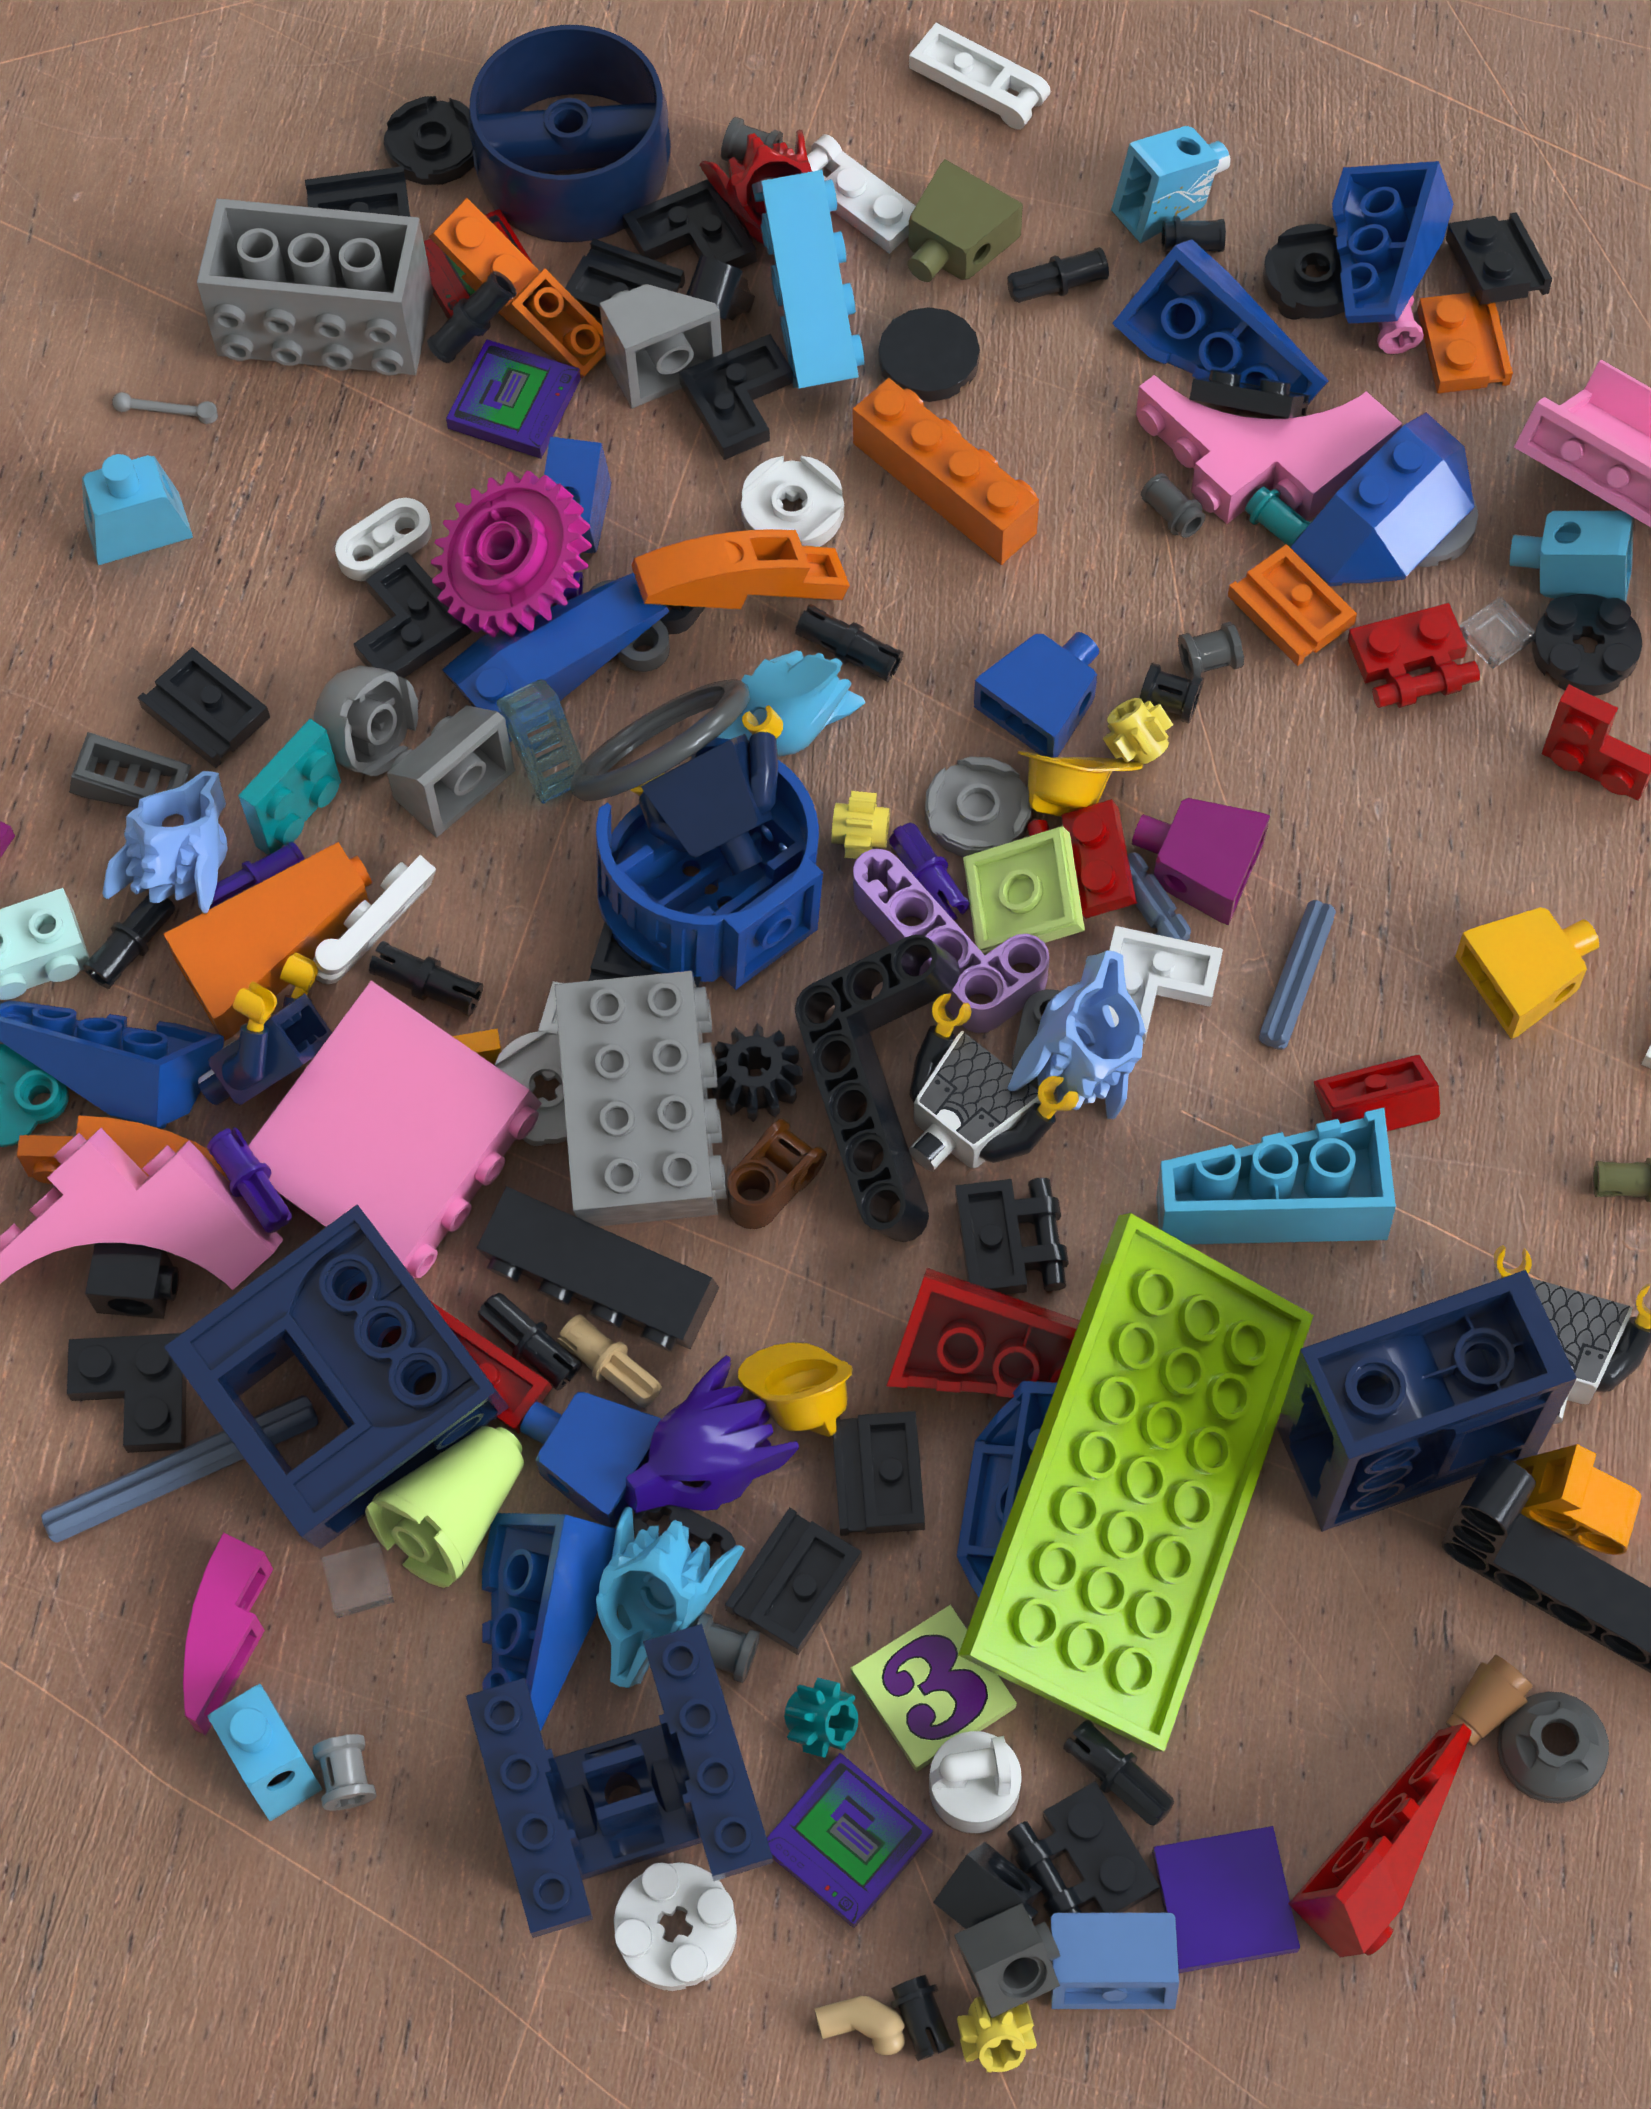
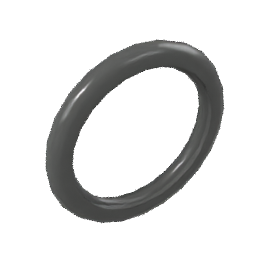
[571,679,750,802]

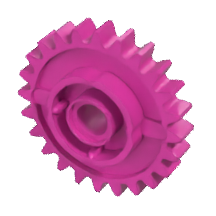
[431,471,592,637]

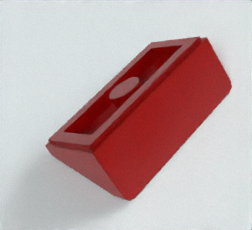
[1313,1055,1440,1131]

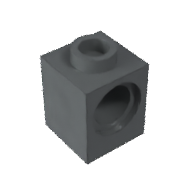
[954,1903,1060,2018]

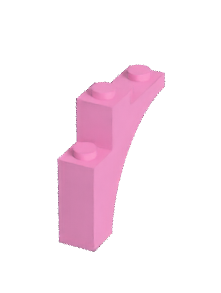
[1136,375,1403,524]
[0,1128,283,1290]

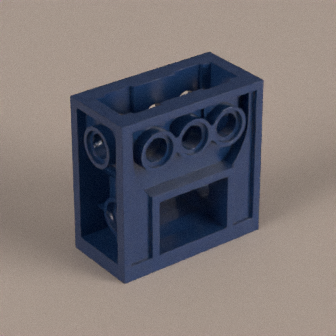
[164,1204,509,1549]
[1276,1270,1577,1532]

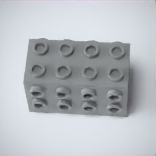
[197,198,433,375]
[554,971,727,1227]

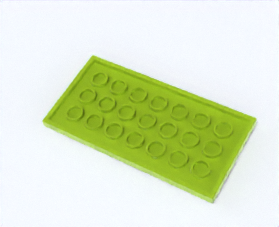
[958,1213,1314,1752]

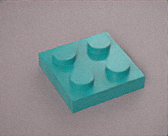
[238,719,341,855]

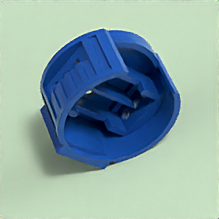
[596,738,823,990]

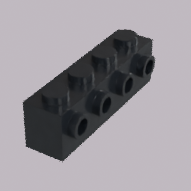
[477,1186,719,1351]

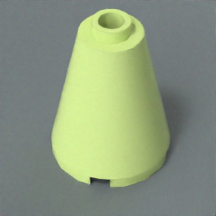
[365,1426,524,1588]

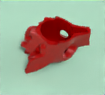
[699,129,812,245]

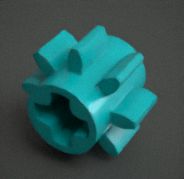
[784,1677,859,1758]

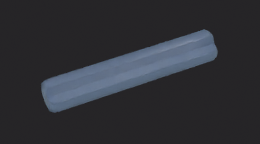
[1259,900,1336,1050]

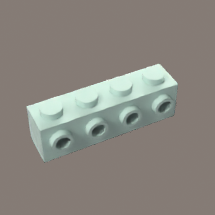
[0,888,90,1000]

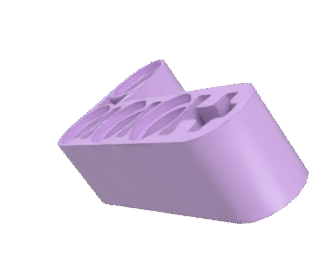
[853,849,1049,1033]

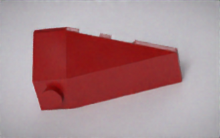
[1288,1723,1472,1957]

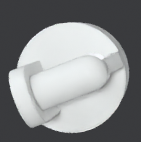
[929,1731,1021,1833]

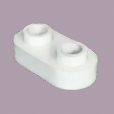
[335,498,432,581]

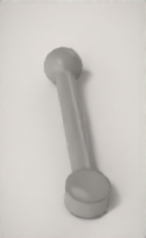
[112,392,218,424]

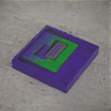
[446,339,581,459]
[767,1753,933,1928]

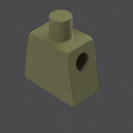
[907,159,1023,282]

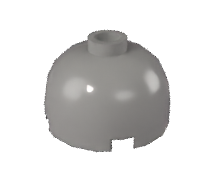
[314,666,418,776]

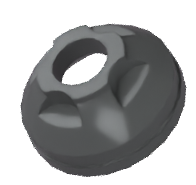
[1497,1691,1609,1804]

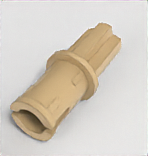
[557,1314,662,1408]

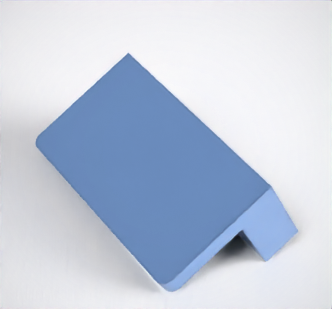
[1051,1913,1179,2009]

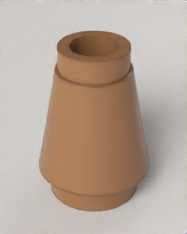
[1445,1655,1533,1747]

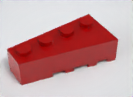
[886,1268,1080,1398]

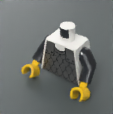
[909,994,1079,1171]
[1494,1245,1651,1424]

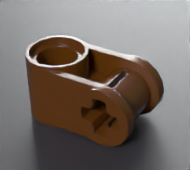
[727,1119,827,1229]

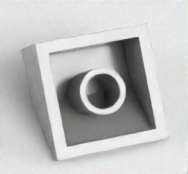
[600,284,722,408]
[387,705,515,838]

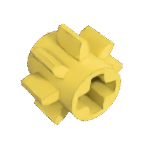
[1103,698,1173,764]
[831,791,890,859]
[957,1997,1037,2073]

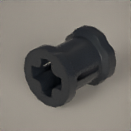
[1140,663,1204,723]

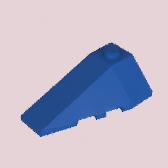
[1332,161,1454,323]
[1112,239,1329,418]
[442,573,669,742]
[0,1000,224,1129]
[482,1513,616,1731]

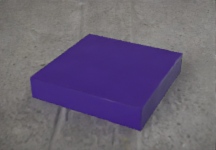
[1152,1826,1300,1973]

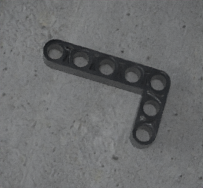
[795,934,960,1242]
[1442,1456,1651,1673]

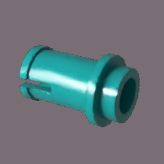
[1245,486,1311,548]

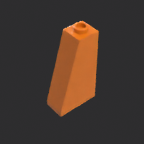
[163,842,372,1041]

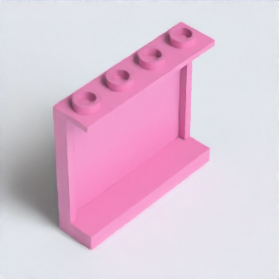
[1514,360,1651,527]
[249,981,542,1278]

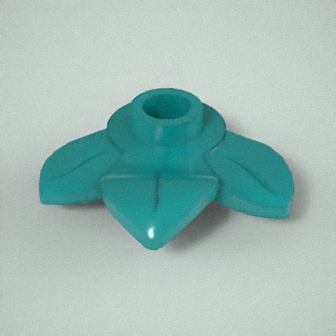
[0,1044,69,1147]

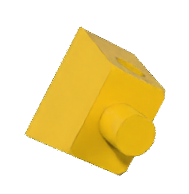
[1455,907,1599,1040]

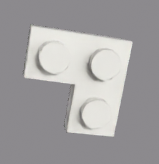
[1109,926,1223,1044]

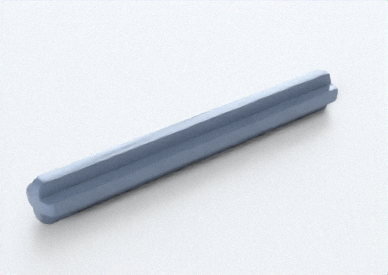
[41,1395,318,1543]

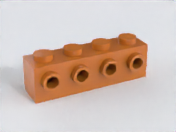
[853,378,1039,565]

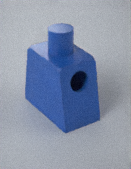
[544,437,612,557]
[974,632,1099,757]
[520,1392,661,1528]

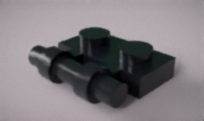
[955,1178,1069,1295]
[1007,1781,1160,1919]

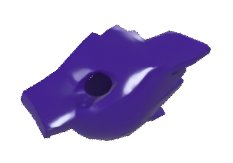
[625,1355,799,1513]

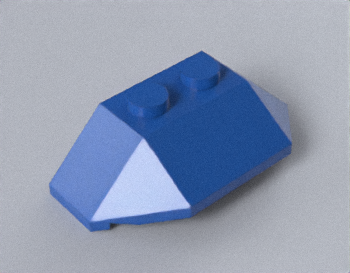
[1291,412,1475,587]
[957,1381,1057,1597]

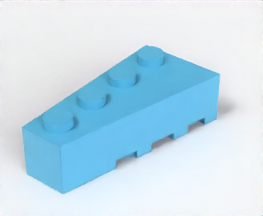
[752,170,864,389]
[1156,1108,1396,1244]

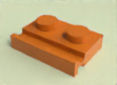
[1417,292,1513,394]
[1228,544,1357,666]

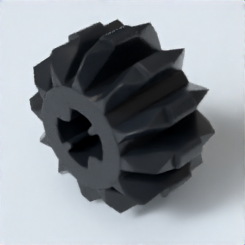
[711,1023,803,1122]

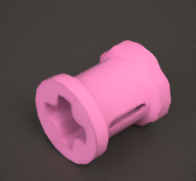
[1377,295,1424,354]

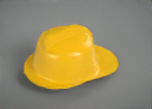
[1018,751,1143,817]
[738,1342,853,1437]

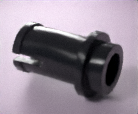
[1161,216,1226,252]
[890,1975,955,2061]

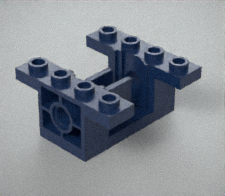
[466,1624,773,1938]

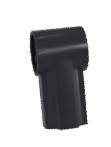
[686,255,755,321]

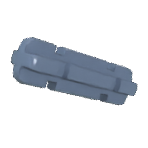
[1128,852,1191,941]

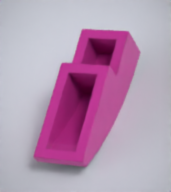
[183,1532,273,1736]

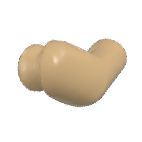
[814,1996,905,2055]

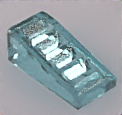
[496,679,583,804]

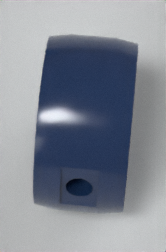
[468,25,671,242]

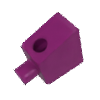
[1131,798,1270,925]

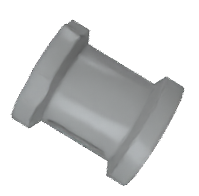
[312,1734,377,1811]

